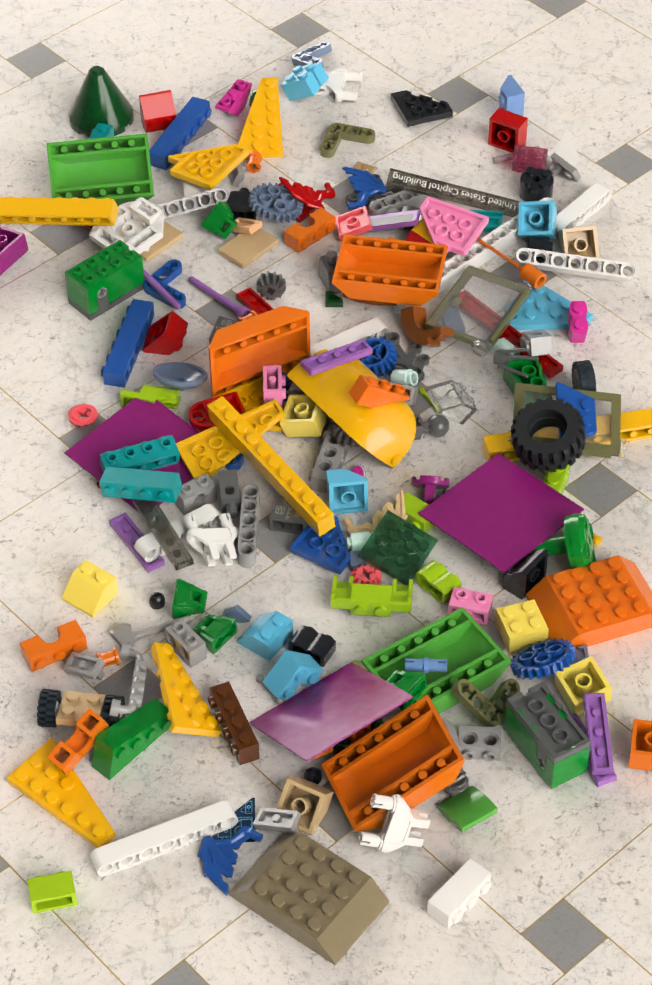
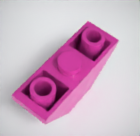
[215,79,252,117]

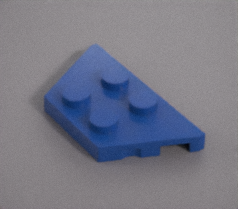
[555,382,597,439]

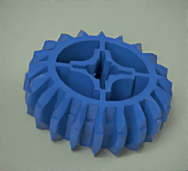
[359,336,398,378]

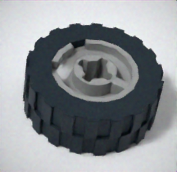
[571,360,596,391]

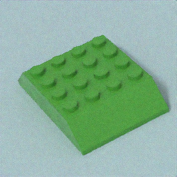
[46,134,154,206]
[361,607,511,714]

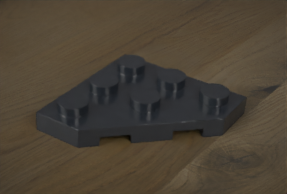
[390,90,453,127]

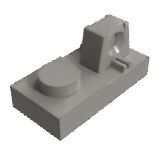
[547,152,581,182]
[228,162,246,187]
[62,651,105,680]
[253,807,301,833]

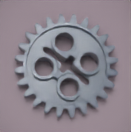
[248,182,304,223]

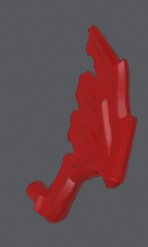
[279,177,336,210]

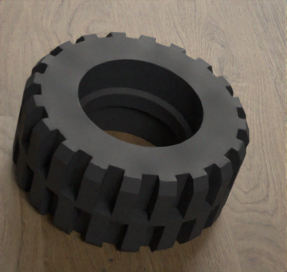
[511,398,586,473]

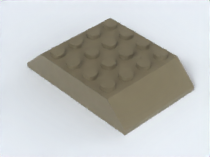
[229,832,389,965]

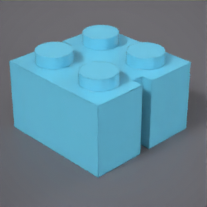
[281,62,328,101]

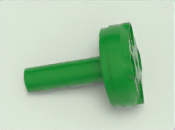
[533,513,596,568]

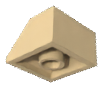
[558,226,600,263]
[276,776,334,835]

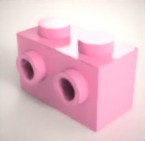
[263,365,286,407]
[448,587,493,625]

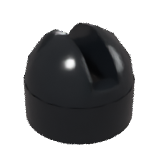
[149,592,165,610]
[303,767,322,784]

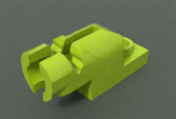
[120,384,181,409]

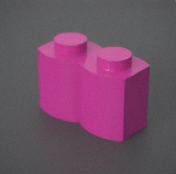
[567,301,588,343]

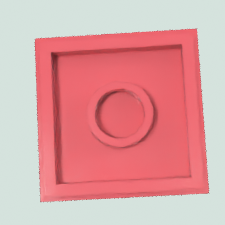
[336,206,373,241]

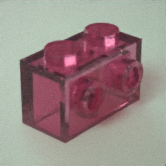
[512,145,548,173]

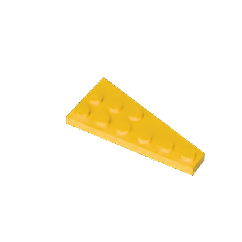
[238,77,283,159]
[176,399,284,479]
[151,642,222,737]
[7,737,115,848]

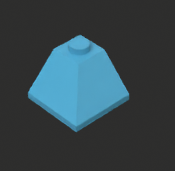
[326,469,368,514]

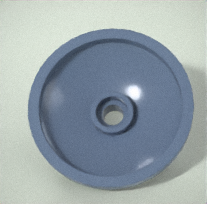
[153,362,208,391]

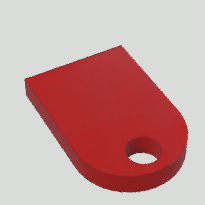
[188,392,246,431]

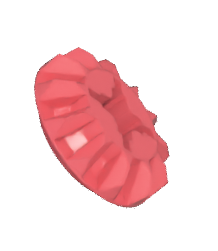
[68,404,98,428]
[350,563,382,585]

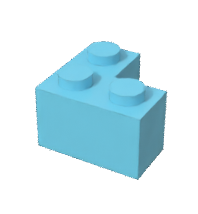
[262,650,324,700]

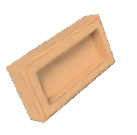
[227,217,263,235]

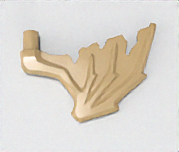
[343,489,408,549]

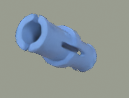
[405,657,447,673]

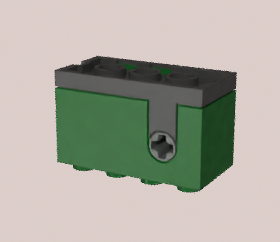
[65,240,145,321]
[504,682,591,789]

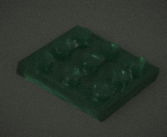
[358,510,438,585]

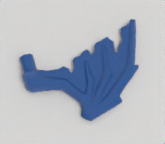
[342,167,387,209]
[197,826,263,896]

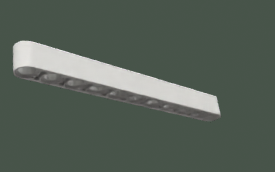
[438,197,556,294]

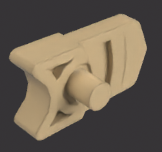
[353,161,378,174]

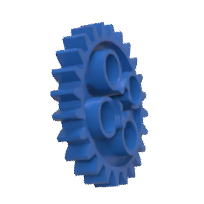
[510,638,577,680]

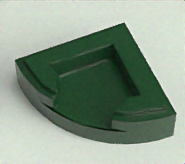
[325,291,343,307]

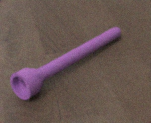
[143,268,181,310]
[188,276,251,318]

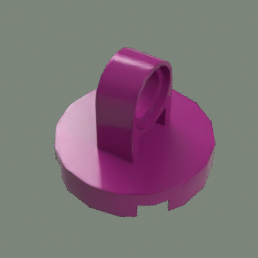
[411,475,450,504]

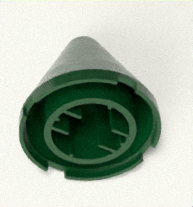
[69,66,134,138]

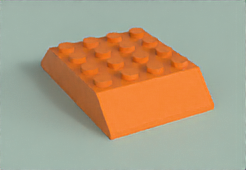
[332,234,448,306]
[208,306,310,397]
[526,555,652,650]
[321,695,465,832]

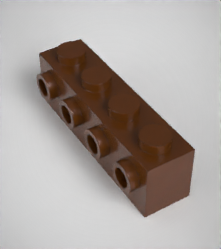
[207,681,260,765]

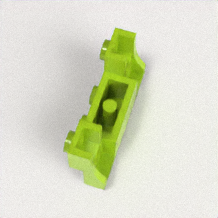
[331,575,413,617]

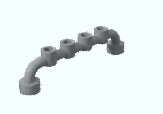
[109,643,148,717]

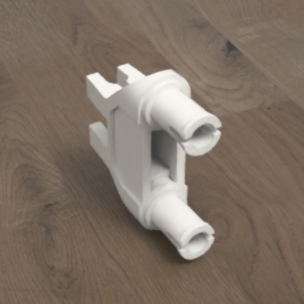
[315,68,362,102]
[183,513,239,567]
[358,793,431,853]

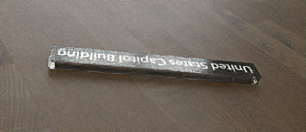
[386,168,521,217]

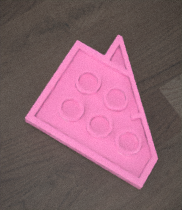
[420,196,489,256]

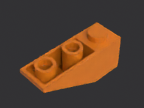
[348,375,410,408]

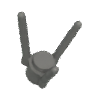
[493,348,539,378]

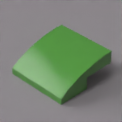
[437,786,498,833]

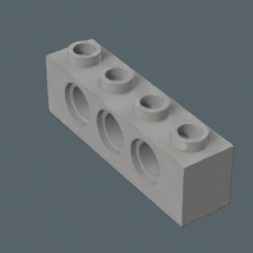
[308,424,350,493]

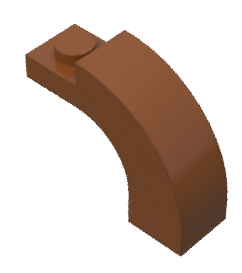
[401,306,453,347]

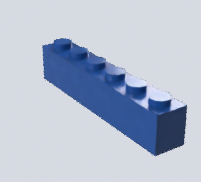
[149,96,212,170]
[101,299,154,388]

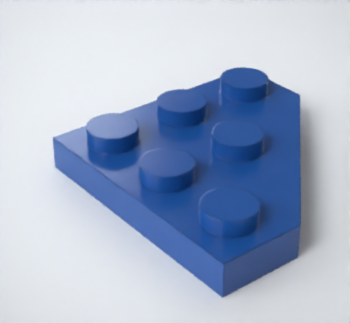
[290,515,350,575]

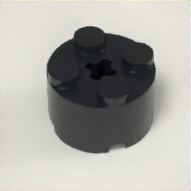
[519,167,554,202]

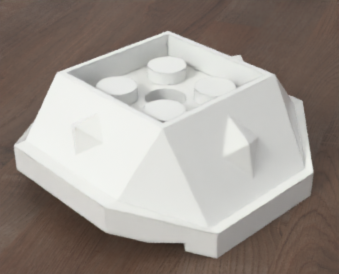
[89,197,164,254]

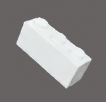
[427,858,491,928]

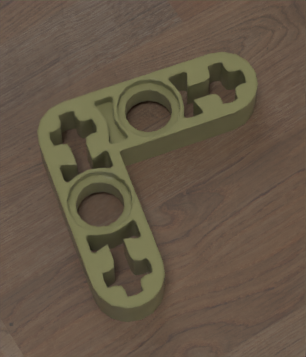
[320,123,375,158]
[452,678,520,727]

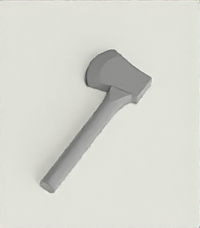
[109,615,191,647]

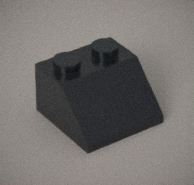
[503,549,548,600]

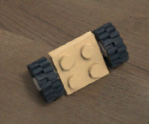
[37,689,125,728]

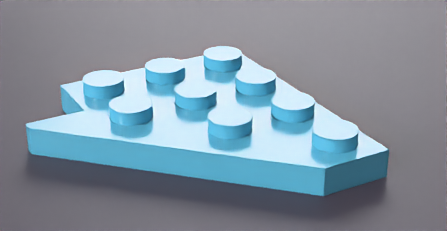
[504,285,593,330]

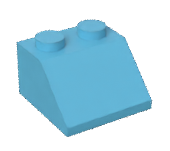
[518,200,557,240]
[237,611,293,661]

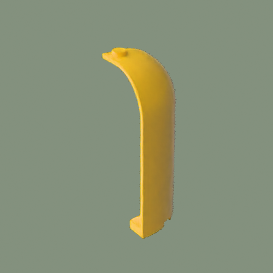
[287,349,416,469]

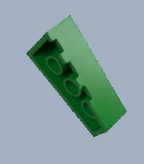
[503,356,551,409]
[91,699,172,780]

